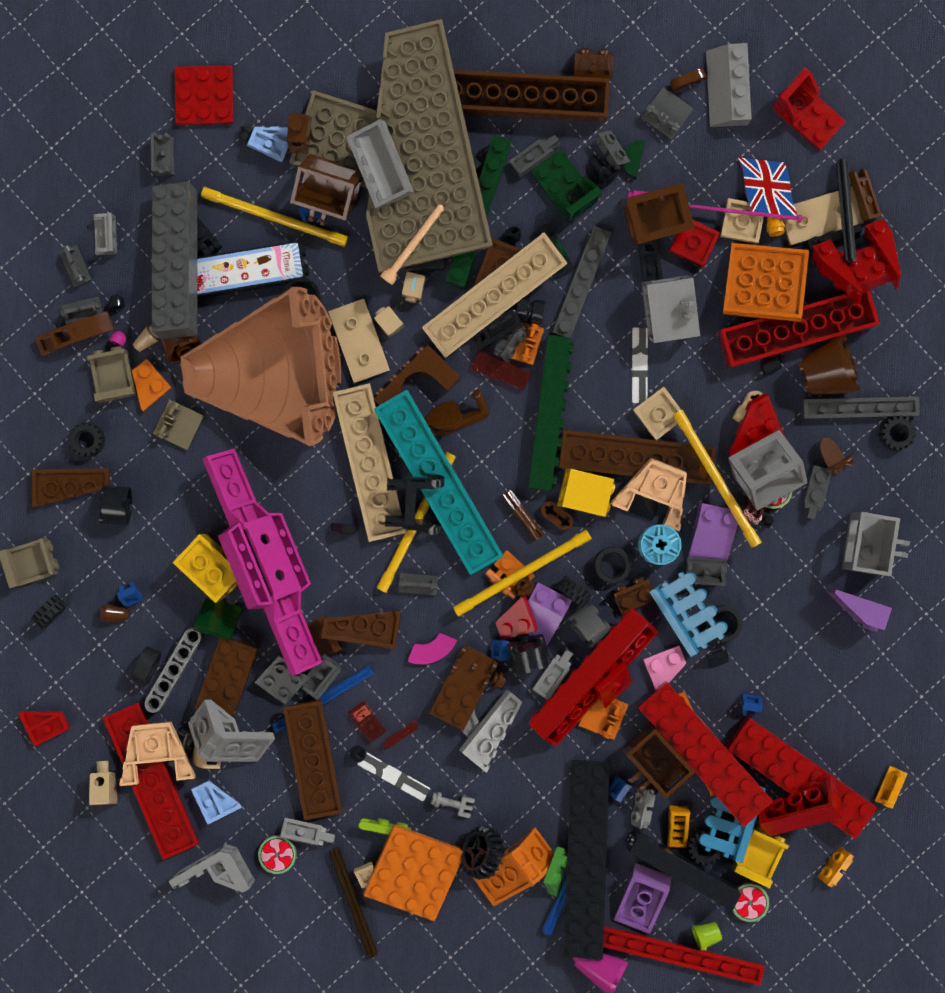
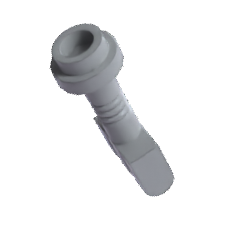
[431,792,475,818]

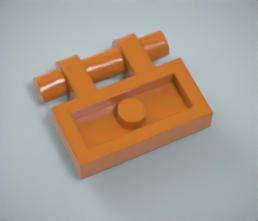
[485,550,535,599]

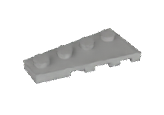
[459,690,522,773]

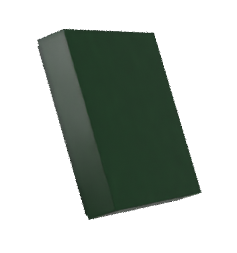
[193,598,243,641]

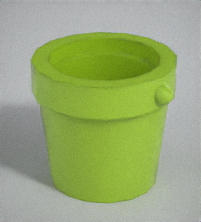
[692,921,722,951]

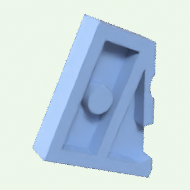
[246,126,288,162]
[191,780,242,824]

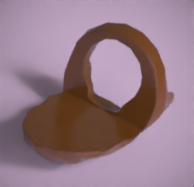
[820,438,855,475]

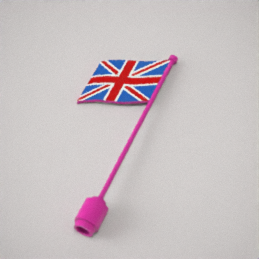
[628,157,802,223]

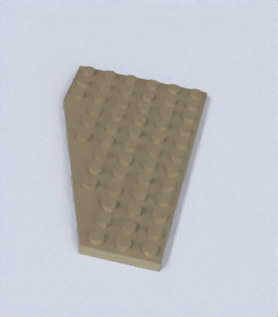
[366,19,493,273]

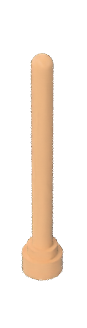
[380,204,444,285]

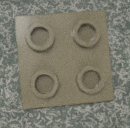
[153,399,204,450]

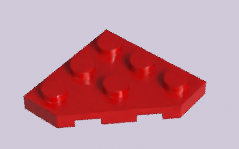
[728,393,786,456]

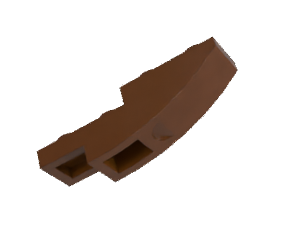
[35,311,115,356]

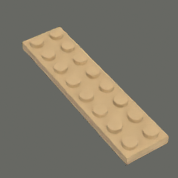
[422,233,568,358]
[333,383,406,542]

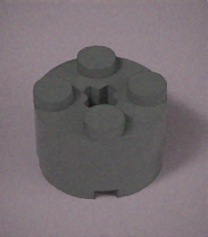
[567,604,611,648]

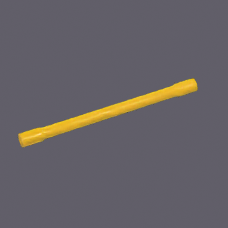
[201,187,348,247]
[672,410,762,548]
[376,452,456,593]
[453,530,592,617]

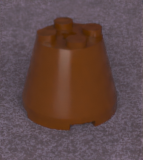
[799,335,861,395]

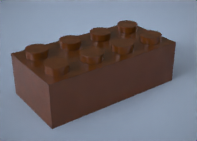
[194,638,260,719]

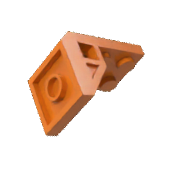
[472,827,554,906]

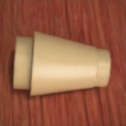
[133,325,160,352]

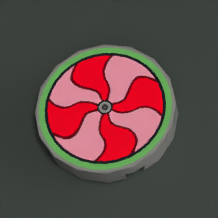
[258,835,297,874]
[733,882,769,922]

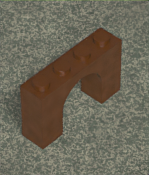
[374,345,461,405]

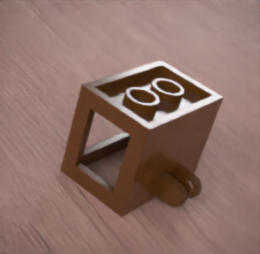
[290,154,363,226]
[621,182,695,245]
[622,723,695,799]

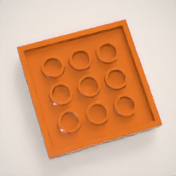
[723,243,809,322]
[363,824,462,921]

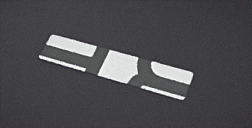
[632,328,648,403]
[358,753,430,801]

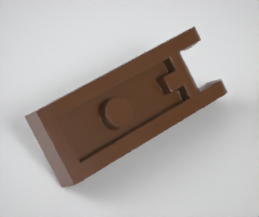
[849,169,882,221]

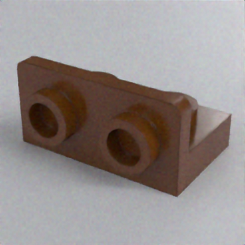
[574,48,614,79]
[612,577,655,615]

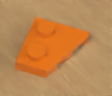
[132,359,172,412]

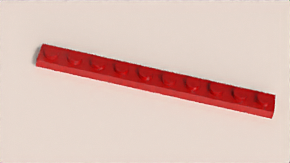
[604,925,765,985]

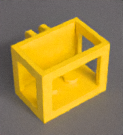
[173,534,238,603]

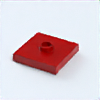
[669,220,720,268]
[595,662,632,708]

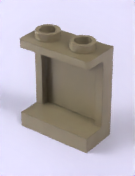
[87,346,137,403]
[0,538,59,588]

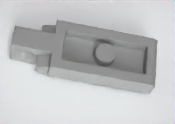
[532,648,573,700]
[280,818,335,846]

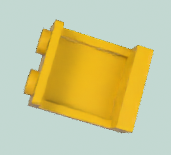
[557,469,615,517]
[732,826,789,888]

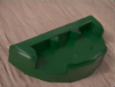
[622,140,645,179]

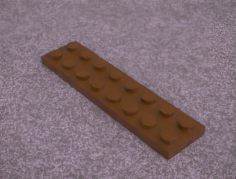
[559,430,716,485]

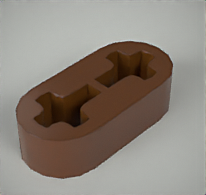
[670,68,707,92]
[541,501,573,530]

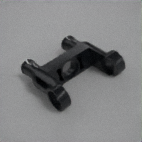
[385,474,445,535]

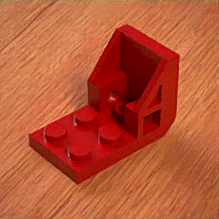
[773,67,846,151]

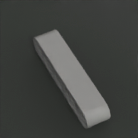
[145,627,204,713]

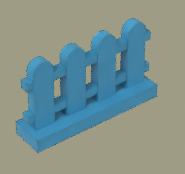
[650,571,728,657]
[698,787,766,863]

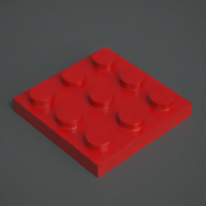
[175,65,234,125]

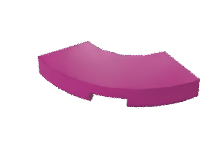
[407,633,457,664]

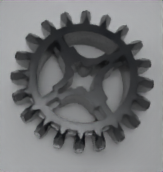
[460,826,505,880]

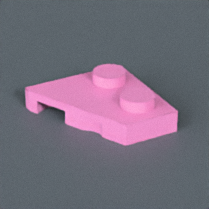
[643,645,686,691]

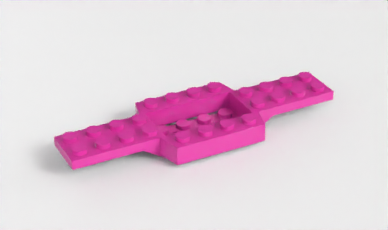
[202,448,323,677]

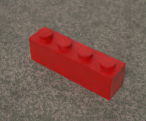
[759,773,842,836]

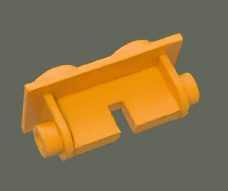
[875,766,908,809]
[818,846,854,888]

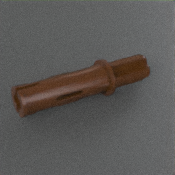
[502,490,544,541]

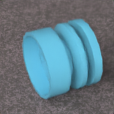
[638,524,681,565]

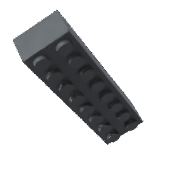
[152,182,197,339]

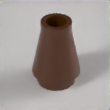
[100,604,129,623]

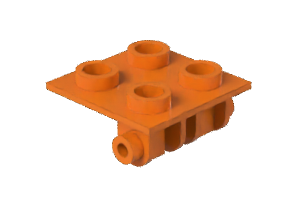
[504,322,544,365]
[578,699,629,740]

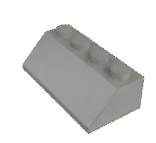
[706,43,751,127]

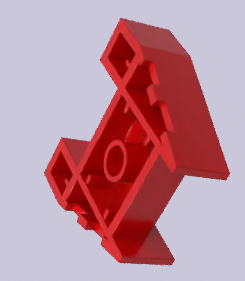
[812,219,901,304]

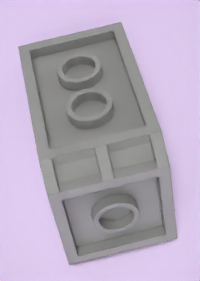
[188,700,275,762]
[169,844,255,893]

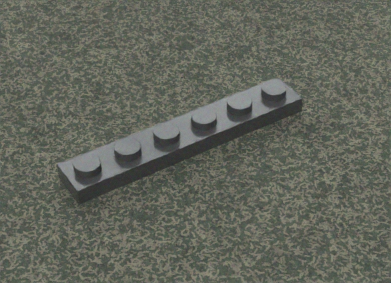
[552,226,611,338]
[802,396,920,419]

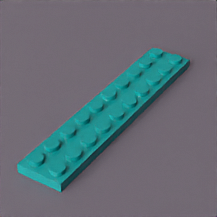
[374,390,503,575]

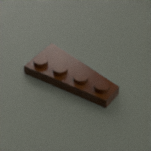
[32,468,110,508]
[320,611,401,649]

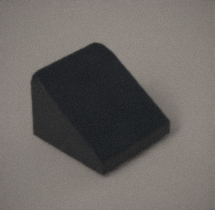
[706,649,729,668]

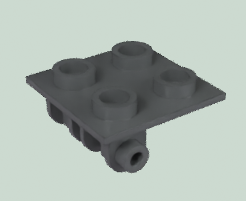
[641,87,694,140]
[255,655,309,704]

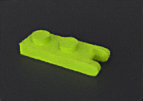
[359,818,411,835]

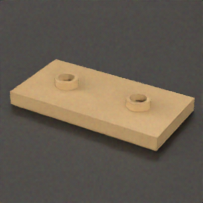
[782,187,864,246]
[328,299,390,384]

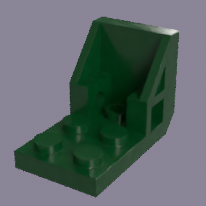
[531,149,602,223]

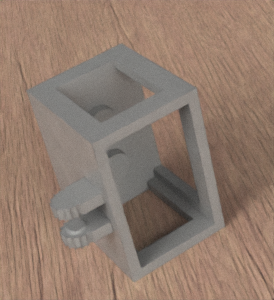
[642,275,700,343]
[728,430,808,511]
[841,512,910,576]

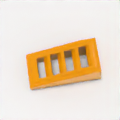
[667,805,690,848]

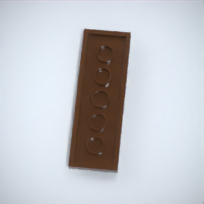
[283,699,343,820]

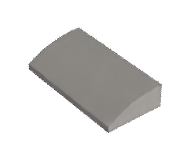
[347,119,414,208]

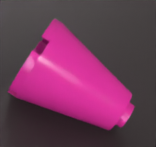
[573,954,629,993]

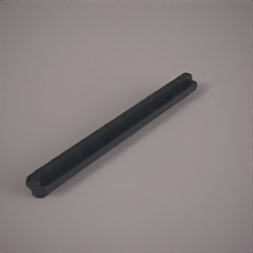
[836,158,856,264]

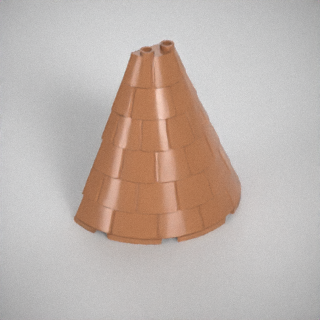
[180,287,341,446]

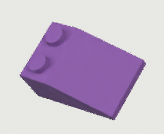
[688,503,738,563]
[528,582,572,645]
[826,588,892,632]
[614,863,672,934]

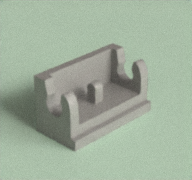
[93,213,117,255]

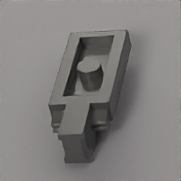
[509,135,560,178]
[803,465,832,520]

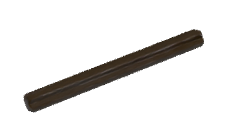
[329,847,378,958]

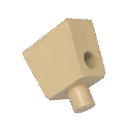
[89,761,118,805]

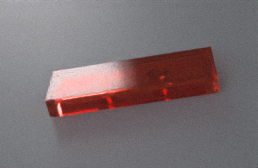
[471,352,531,391]

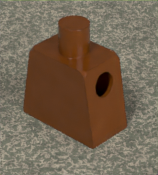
[287,113,312,154]

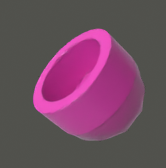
[109,331,126,348]

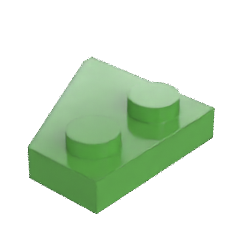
[543,847,568,897]

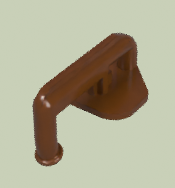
[425,389,489,436]

